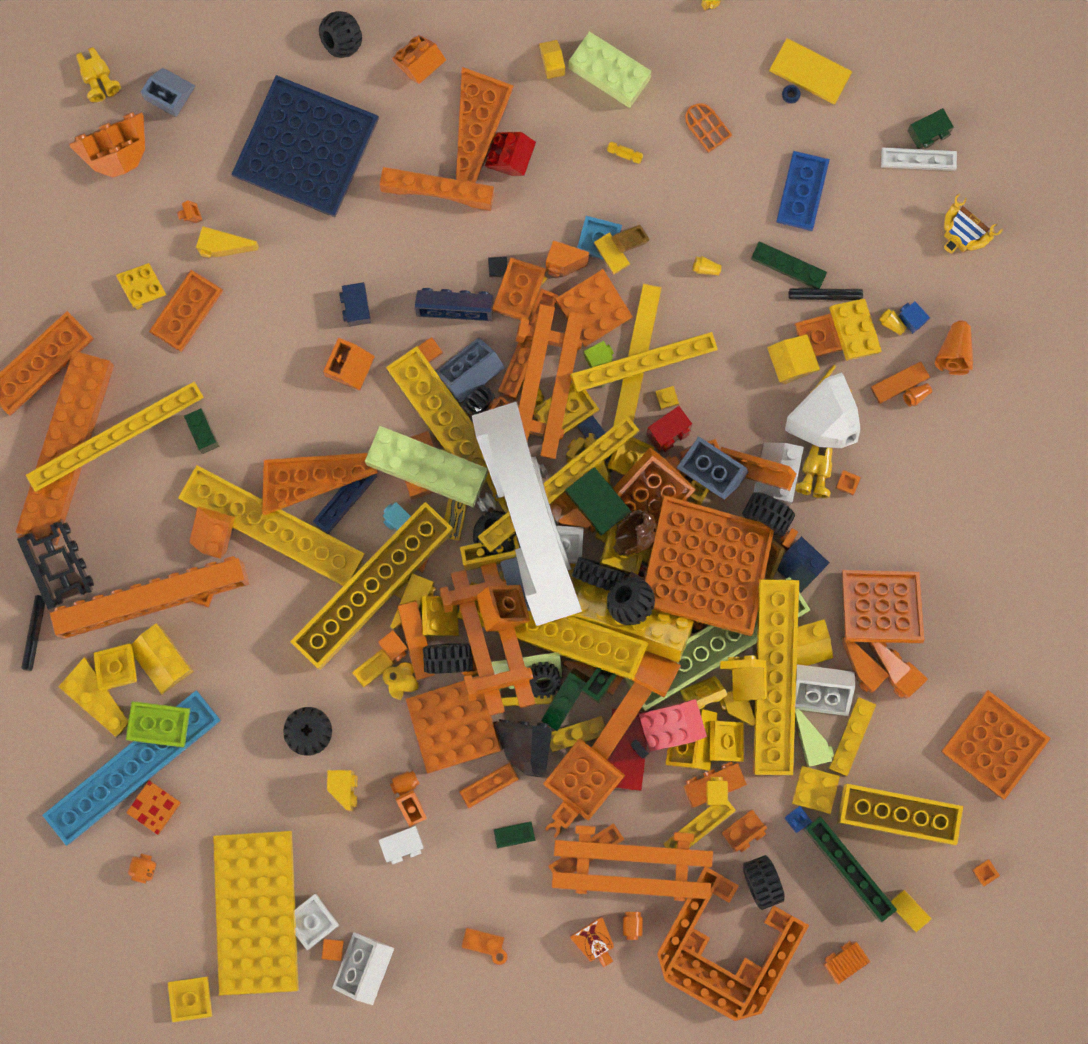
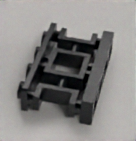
[17,519,94,610]

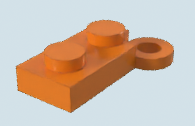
[462,928,507,965]

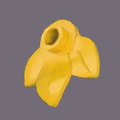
[382,662,419,700]

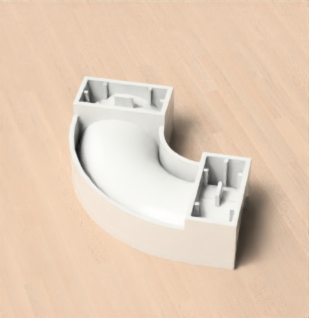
[472,402,582,626]

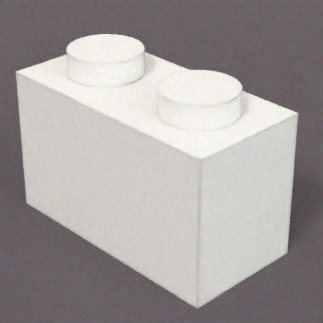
[379,826,424,865]

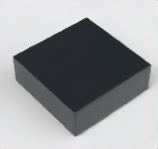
[488,256,508,277]
[630,739,649,759]

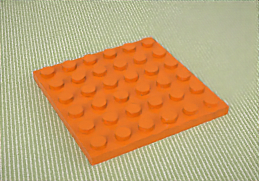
[644,495,774,636]

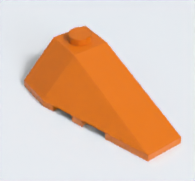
[868,642,928,699]

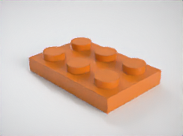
[492,258,547,320]

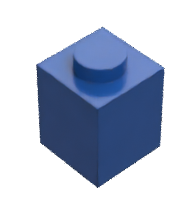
[898,301,930,334]

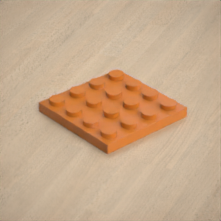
[842,570,925,643]
[406,676,502,774]
[941,690,1051,800]

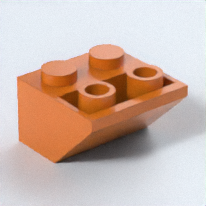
[392,35,446,84]
[323,337,375,391]

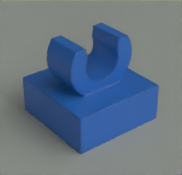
[784,806,812,833]

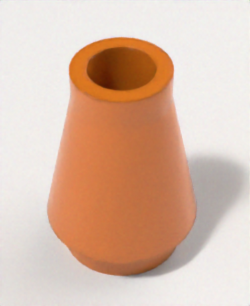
[903,383,932,407]

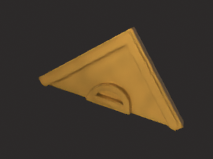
[766,539,786,579]

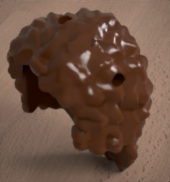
[613,509,657,556]

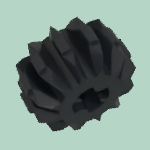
[463,385,495,416]

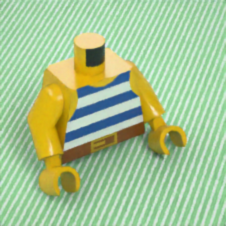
[944,193,1003,254]

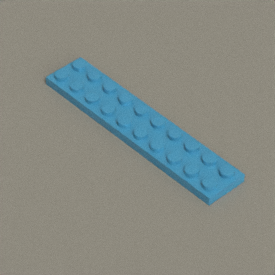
[42,690,221,846]

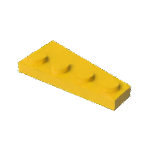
[58,657,129,737]

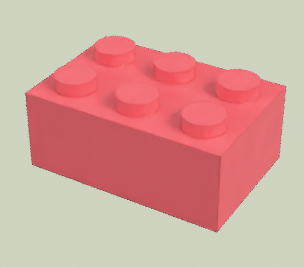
[639,699,707,752]

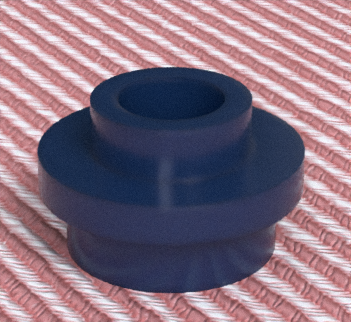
[782,85,801,104]

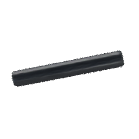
[788,288,863,300]
[21,595,45,671]

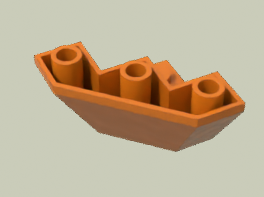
[69,112,145,177]

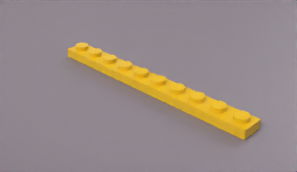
[25,381,204,492]
[478,416,639,553]

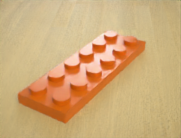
[0,311,94,416]

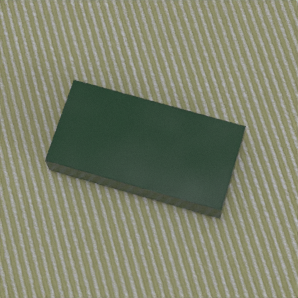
[493,821,536,849]

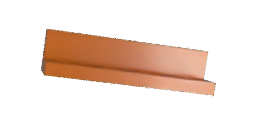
[720,447,797,491]

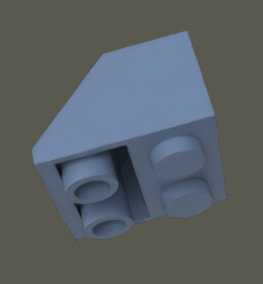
[141,68,195,117]

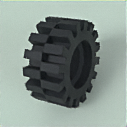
[528,662,561,699]

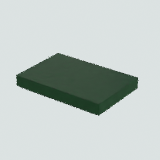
[564,467,632,536]

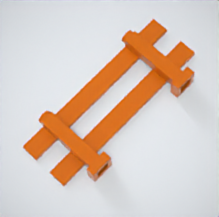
[515,304,584,459]
[440,563,535,716]
[552,825,713,901]

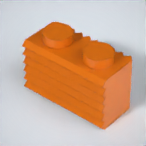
[823,941,870,985]

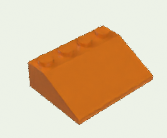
[612,447,695,524]

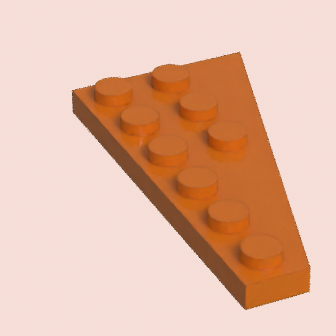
[456,67,514,183]
[262,453,378,515]

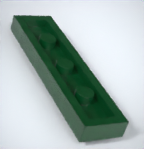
[751,241,827,289]

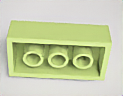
[568,31,652,108]

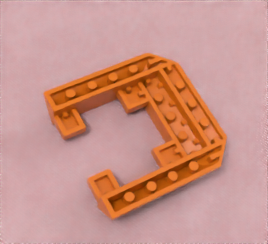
[657,867,809,1021]

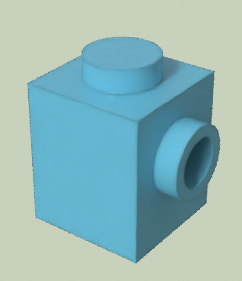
[383,502,411,531]

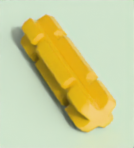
[607,142,643,164]

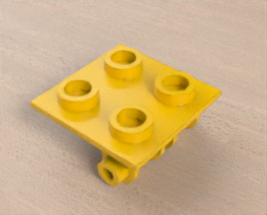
[116,263,167,310]

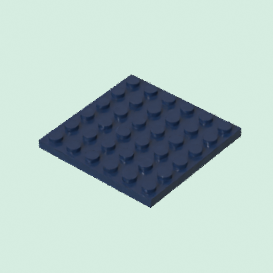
[231,75,379,218]

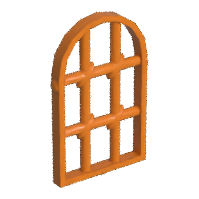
[685,103,732,153]

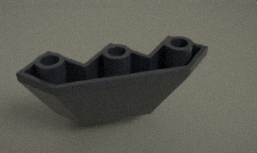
[494,719,552,778]

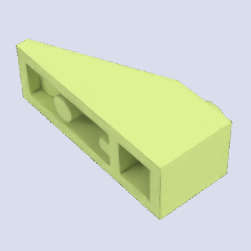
[795,708,834,767]

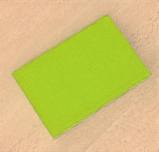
[126,701,191,748]

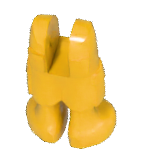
[76,47,121,102]
[795,444,833,499]

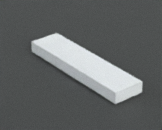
[881,148,957,171]

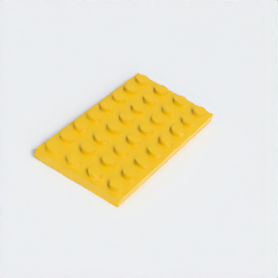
[213,831,299,996]

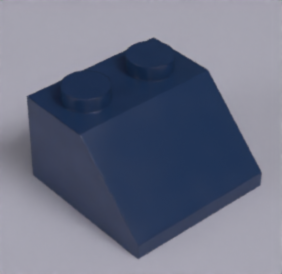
[777,536,830,593]

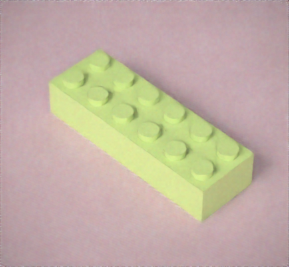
[365,426,488,508]

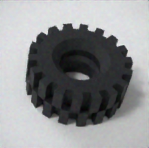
[572,557,624,590]

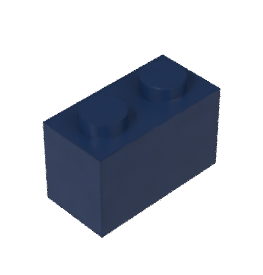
[339,282,371,327]

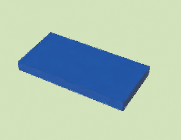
[776,151,830,231]

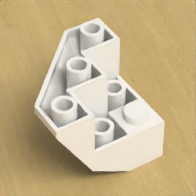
[785,372,861,448]

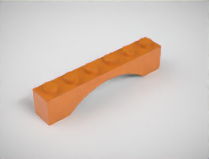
[379,167,494,211]

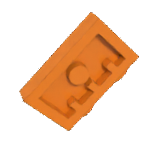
[721,810,767,853]

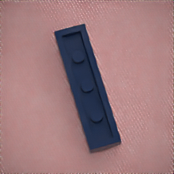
[313,474,378,534]

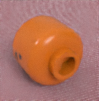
[128,853,157,884]

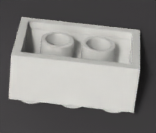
[753,442,804,506]
[795,665,855,716]
[332,932,394,1005]

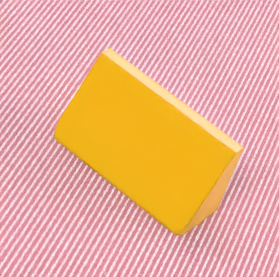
[890,890,932,932]

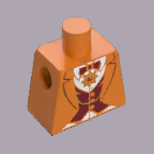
[570,917,614,968]

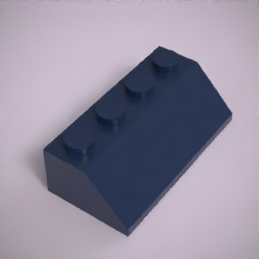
[415,288,493,321]

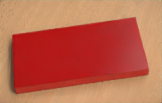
[607,708,647,791]

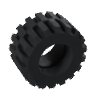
[742,492,795,536]
[423,643,473,674]
[743,855,785,910]

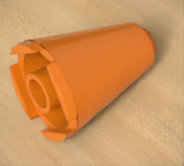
[935,320,973,375]

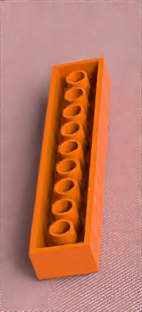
[15,351,114,546]
[50,556,250,639]

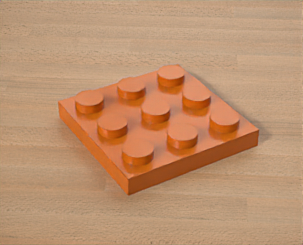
[555,269,633,347]
[543,738,625,821]

